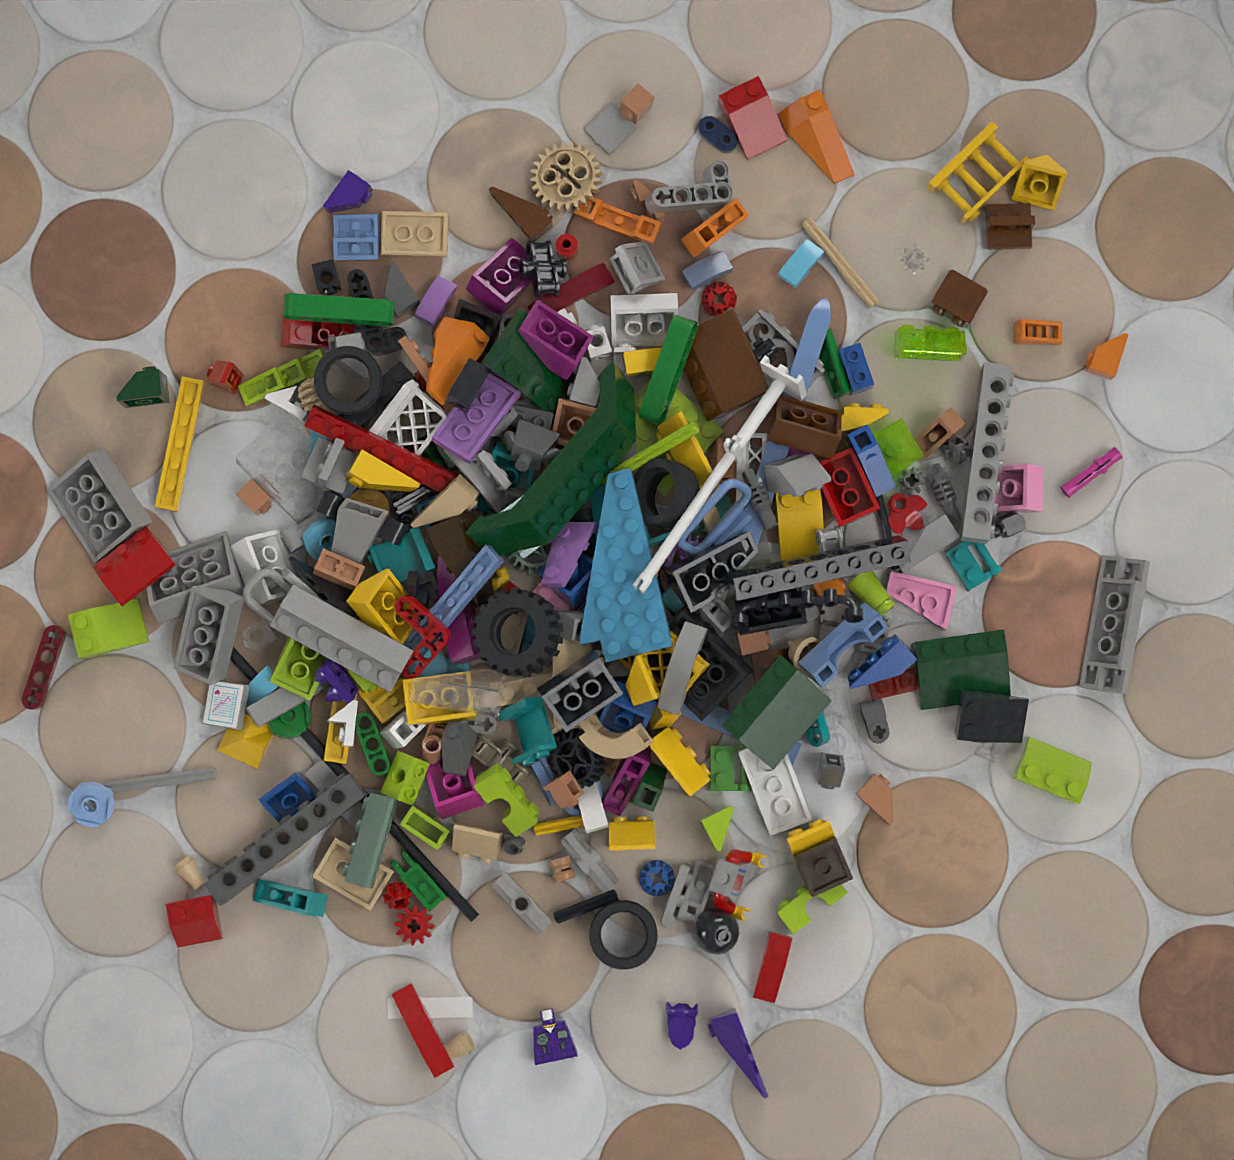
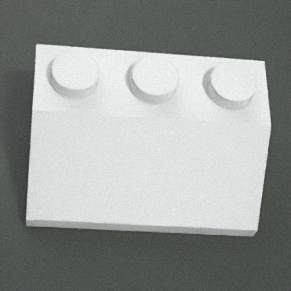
[610,293,678,347]
[230,529,297,606]

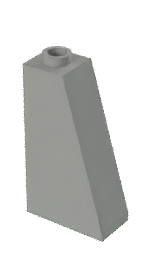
[331,498,389,564]

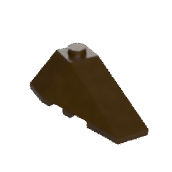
[424,511,495,608]

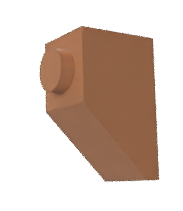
[912,407,965,458]
[855,774,894,825]

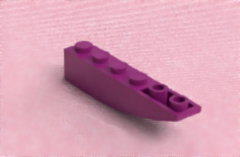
[437,556,479,664]

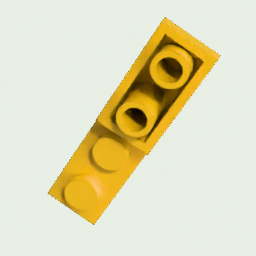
[841,403,889,434]

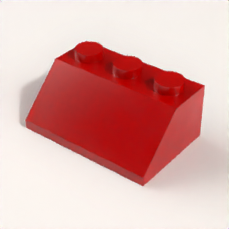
[819,447,880,527]
[93,526,176,607]

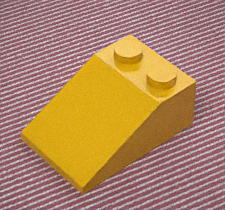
[774,489,824,560]
[402,671,476,725]
[609,816,656,851]

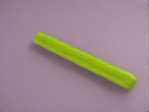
[602,422,699,486]

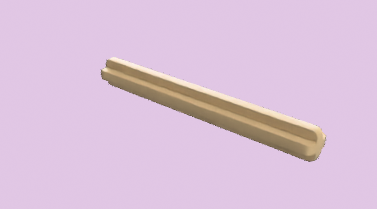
[802,218,878,308]

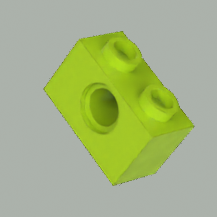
[380,750,430,806]

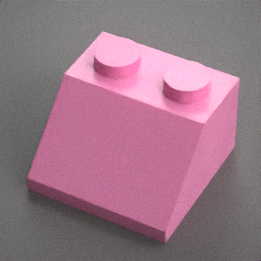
[994,464,1044,513]

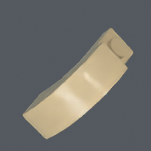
[578,713,653,759]

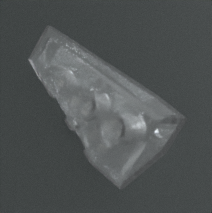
[409,669,507,718]
[809,671,863,764]

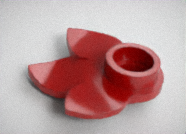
[887,493,928,535]

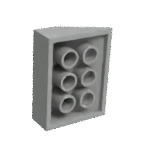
[47,449,153,563]
[147,531,243,624]

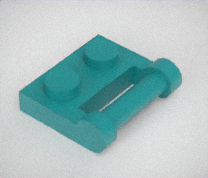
[944,541,1003,591]

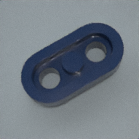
[698,116,737,153]

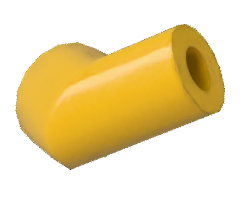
[491,568,510,590]

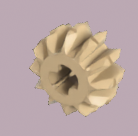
[298,378,330,413]

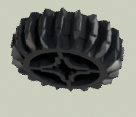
[549,728,609,789]

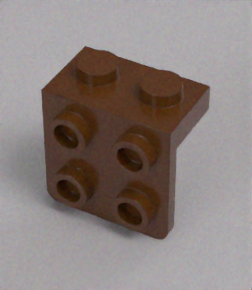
[928,270,988,329]

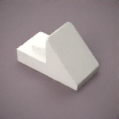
[265,386,309,423]
[326,700,358,747]

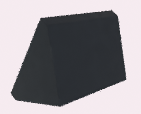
[453,299,502,352]

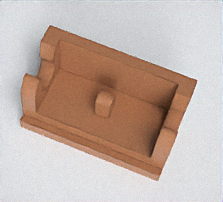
[313,549,365,591]

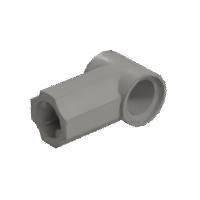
[280,513,321,553]

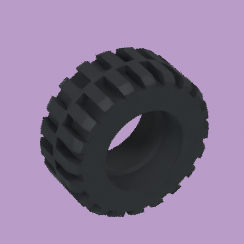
[472,588,564,678]

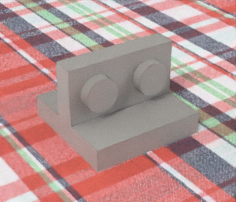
[609,241,665,295]
[301,437,357,496]

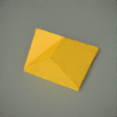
[1012,155,1067,211]
[625,653,660,706]
[217,713,274,769]

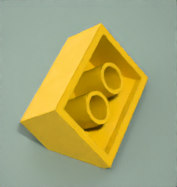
[347,569,421,644]
[649,727,711,797]

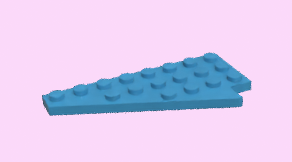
[579,468,673,662]

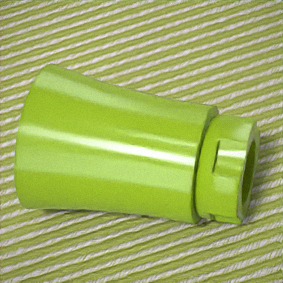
[846,571,896,617]

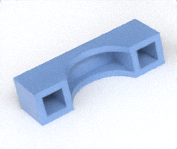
[798,602,889,688]

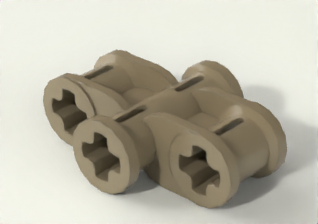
[472,733,531,785]

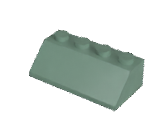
[343,793,398,889]

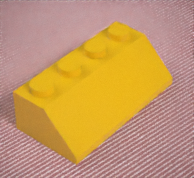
[655,411,720,501]

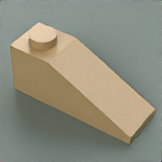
[411,474,479,528]

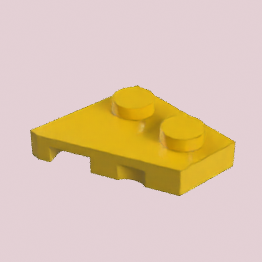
[358,678,406,725]

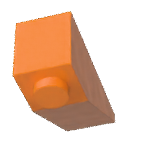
[680,198,749,258]

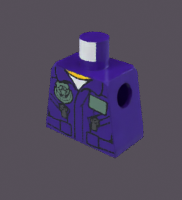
[533,1008,578,1065]

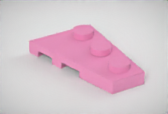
[886,571,957,630]

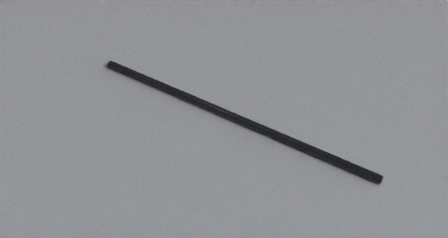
[230,646,480,922]

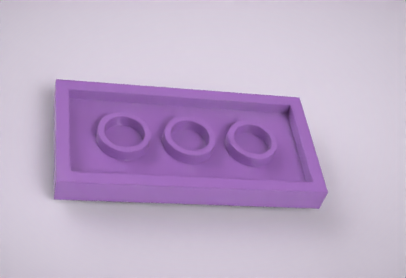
[432,373,521,464]

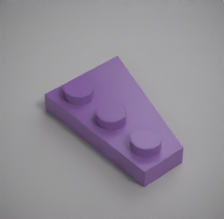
[541,522,599,587]

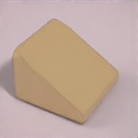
[698,506,720,533]

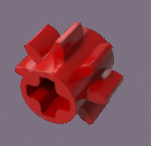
[382,882,413,910]

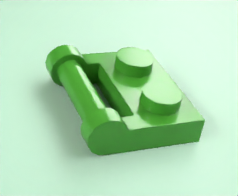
[711,746,751,791]

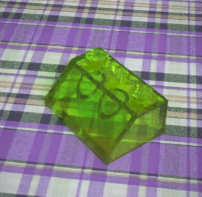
[894,325,967,362]

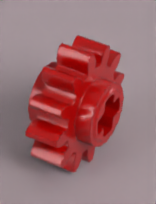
[394,904,435,946]

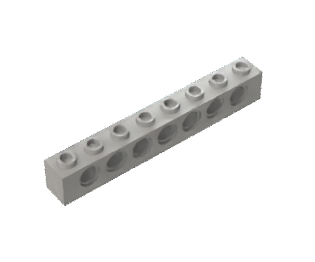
[959,362,1014,544]

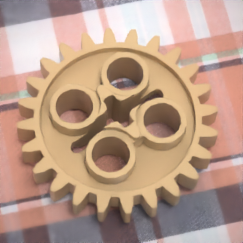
[530,142,602,213]

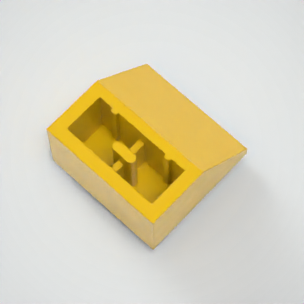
[785,818,835,864]

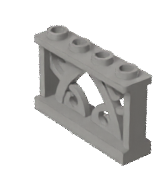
[742,309,825,394]

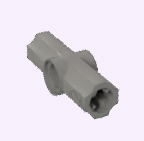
[560,829,619,893]
[491,872,552,935]

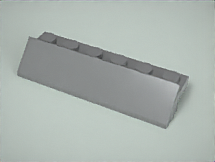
[1079,555,1150,695]
[270,585,414,692]

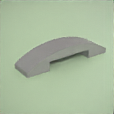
[658,621,707,715]

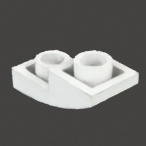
[577,782,609,833]

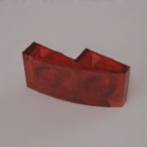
[868,668,919,701]

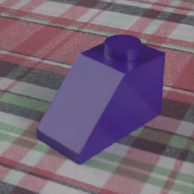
[323,170,372,213]

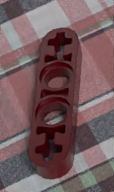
[22,625,66,710]

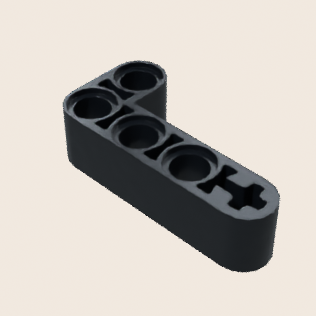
[347,269,409,356]
[316,490,409,546]

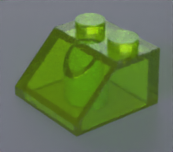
[873,418,925,477]

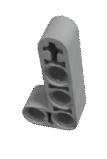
[645,160,733,213]

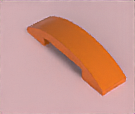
[573,197,662,244]

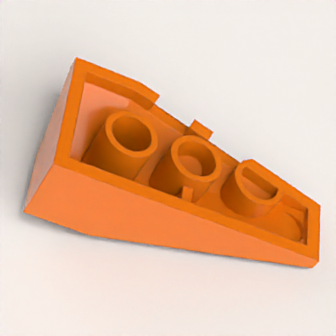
[778,89,855,184]
[426,317,490,405]

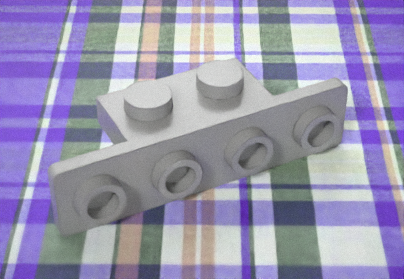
[444,449,512,513]

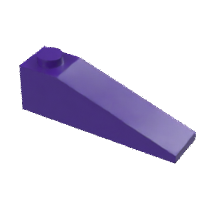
[707,1008,769,1099]

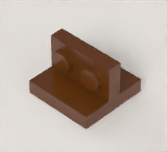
[985,203,1035,250]

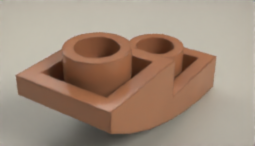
[630,180,665,222]

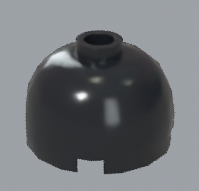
[693,907,740,955]

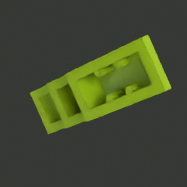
[238,349,332,406]

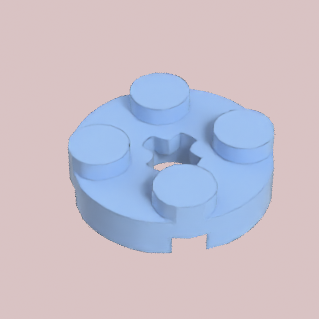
[68,782,115,827]

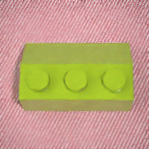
[1012,737,1092,805]

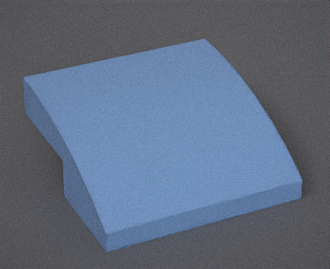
[333,214,379,260]

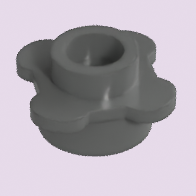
[501,833,526,855]

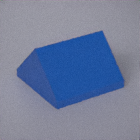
[259,772,317,825]

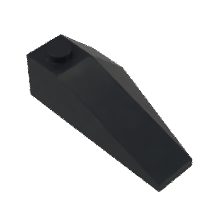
[664,531,759,613]
[288,556,360,620]

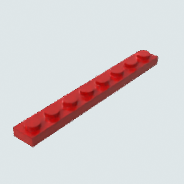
[304,404,475,493]

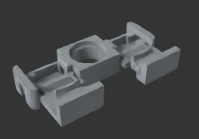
[818,605,891,655]

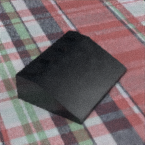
[647,608,753,721]

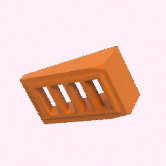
[1014,319,1062,344]

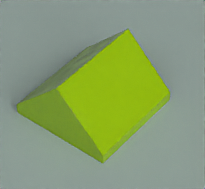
[700,806,734,851]

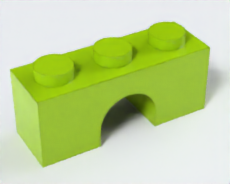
[474,763,540,837]
[776,884,848,935]

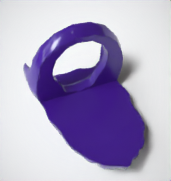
[665,1002,698,1050]

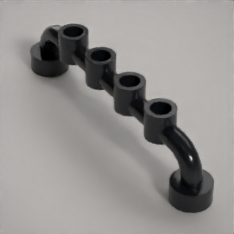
[730,589,863,630]

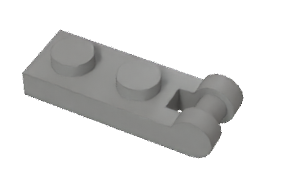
[676,859,716,926]
[661,864,693,928]

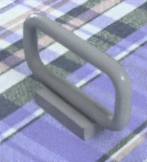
[242,567,323,639]

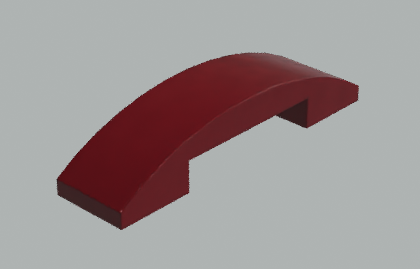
[528,263,615,312]

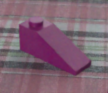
[602,748,651,816]

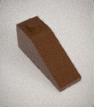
[489,186,553,243]

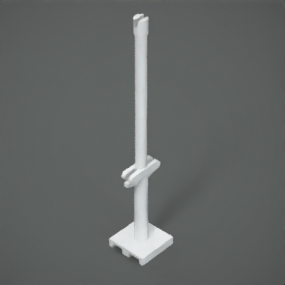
[632,356,807,594]

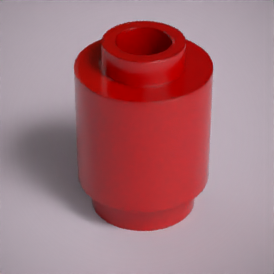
[556,234,578,260]

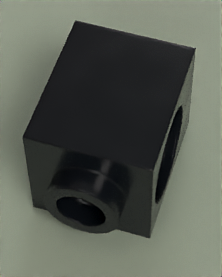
[312,259,342,296]

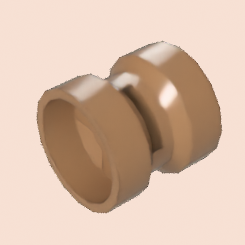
[549,855,576,883]

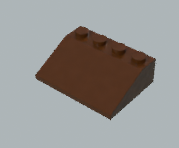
[684,309,769,422]

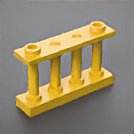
[926,122,1030,225]

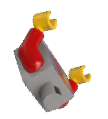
[709,849,768,921]

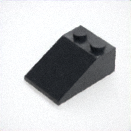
[954,689,1029,743]

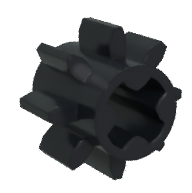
[753,337,779,364]

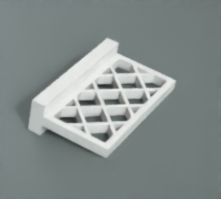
[357,379,449,456]

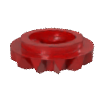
[701,281,737,317]

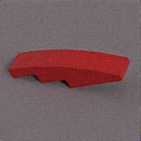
[392,983,455,1078]

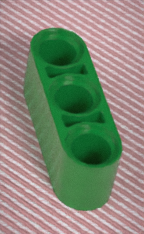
[355,713,392,776]

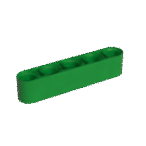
[283,293,394,326]
[639,315,698,426]

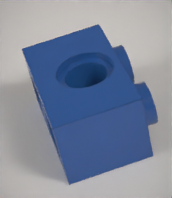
[839,343,875,396]

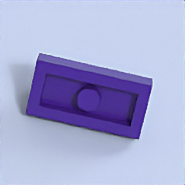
[315,658,359,704]

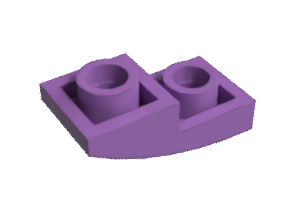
[415,275,457,326]

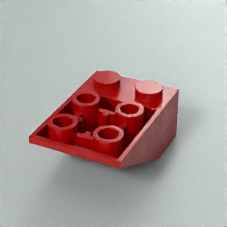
[281,310,354,350]

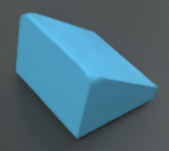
[661,586,684,613]

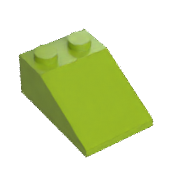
[68,599,149,660]
[269,636,327,700]

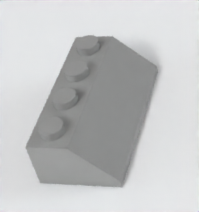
[174,586,244,685]

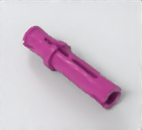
[1060,447,1123,498]

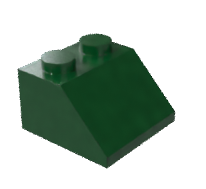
[116,366,170,408]

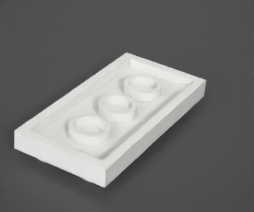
[738,748,813,836]

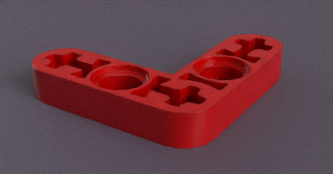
[395,595,451,679]

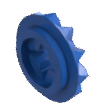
[639,860,675,897]

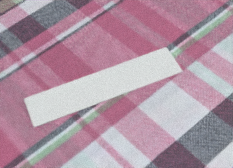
[387,997,473,1019]

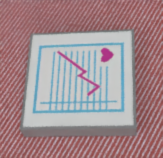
[202,681,250,730]

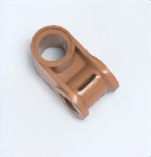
[422,723,446,764]

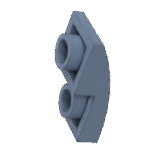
[681,251,733,291]

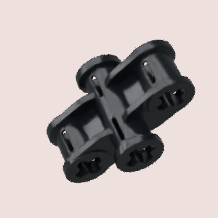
[519,240,567,297]

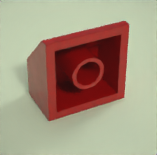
[166,895,223,948]

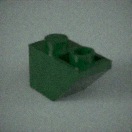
[629,762,667,812]

